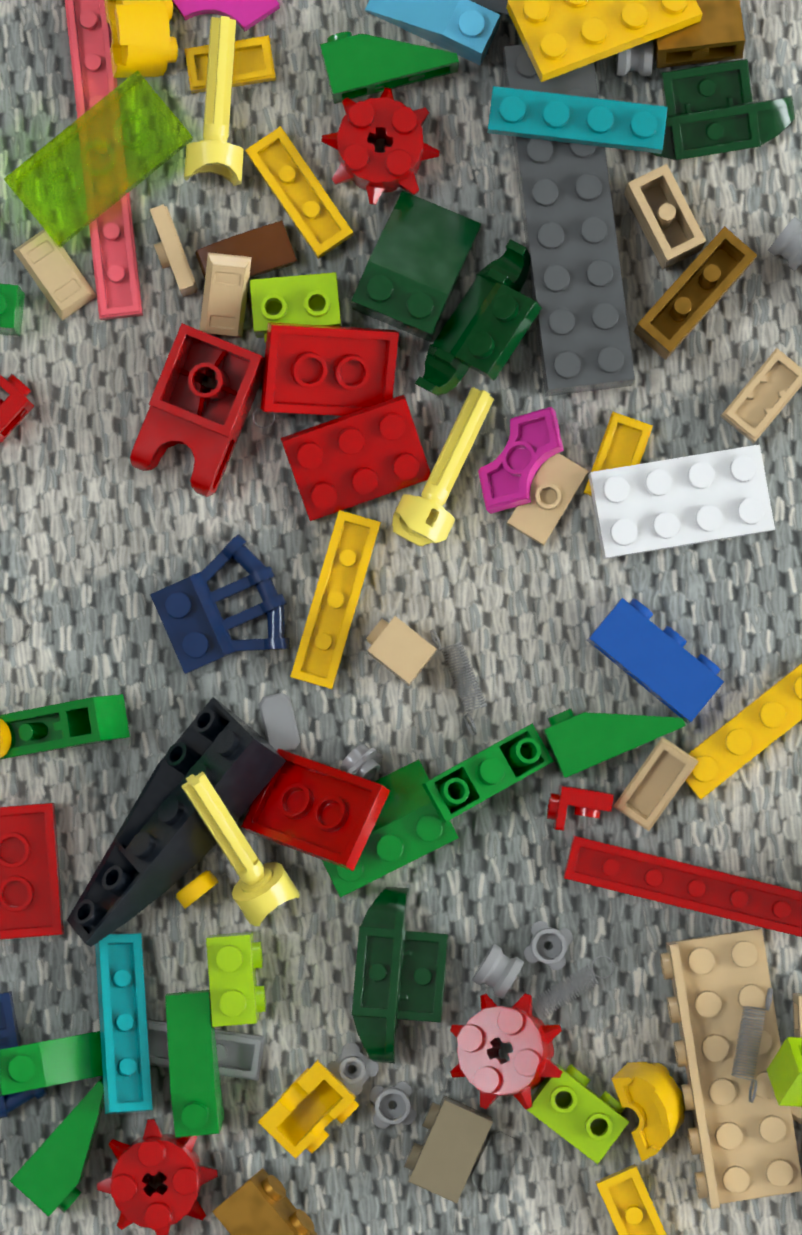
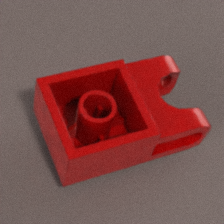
[130,323,265,497]

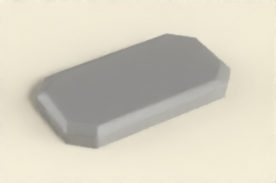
[259,693,301,751]

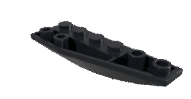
[67,697,286,947]

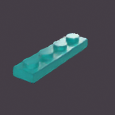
[487,86,668,154]
[95,933,153,1114]

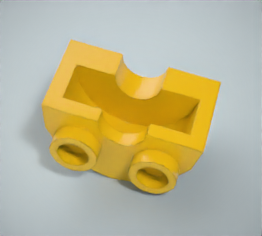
[104,0,178,78]
[258,1060,359,1159]
[611,1062,685,1161]

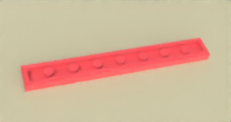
[65,0,143,320]

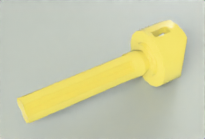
[184,16,244,186]
[392,387,494,546]
[182,772,300,926]

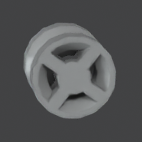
[615,40,653,76]
[768,217,802,272]
[472,944,524,999]

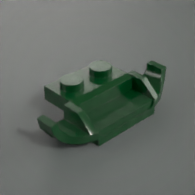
[648,59,795,160]
[415,239,542,396]
[352,887,449,1064]

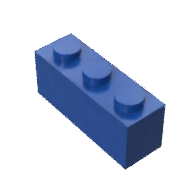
[587,598,724,723]

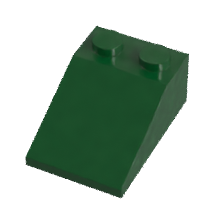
[351,190,481,342]

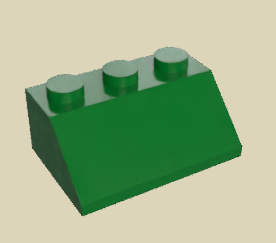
[322,759,459,898]

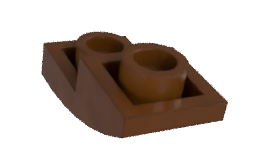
[195,221,297,280]

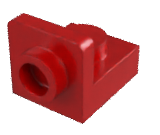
[0,374,34,444]
[547,785,614,831]

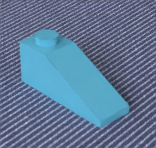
[365,0,500,66]

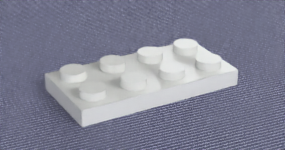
[588,444,775,559]

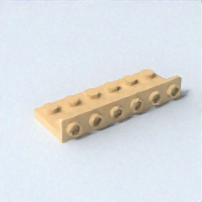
[660,928,802,1209]

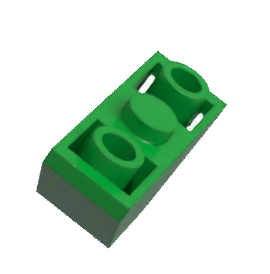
[422,723,554,823]

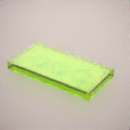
[4,70,193,248]

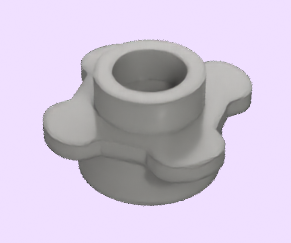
[340,744,383,780]
[524,921,573,970]
[326,1042,379,1096]
[369,1081,416,1129]

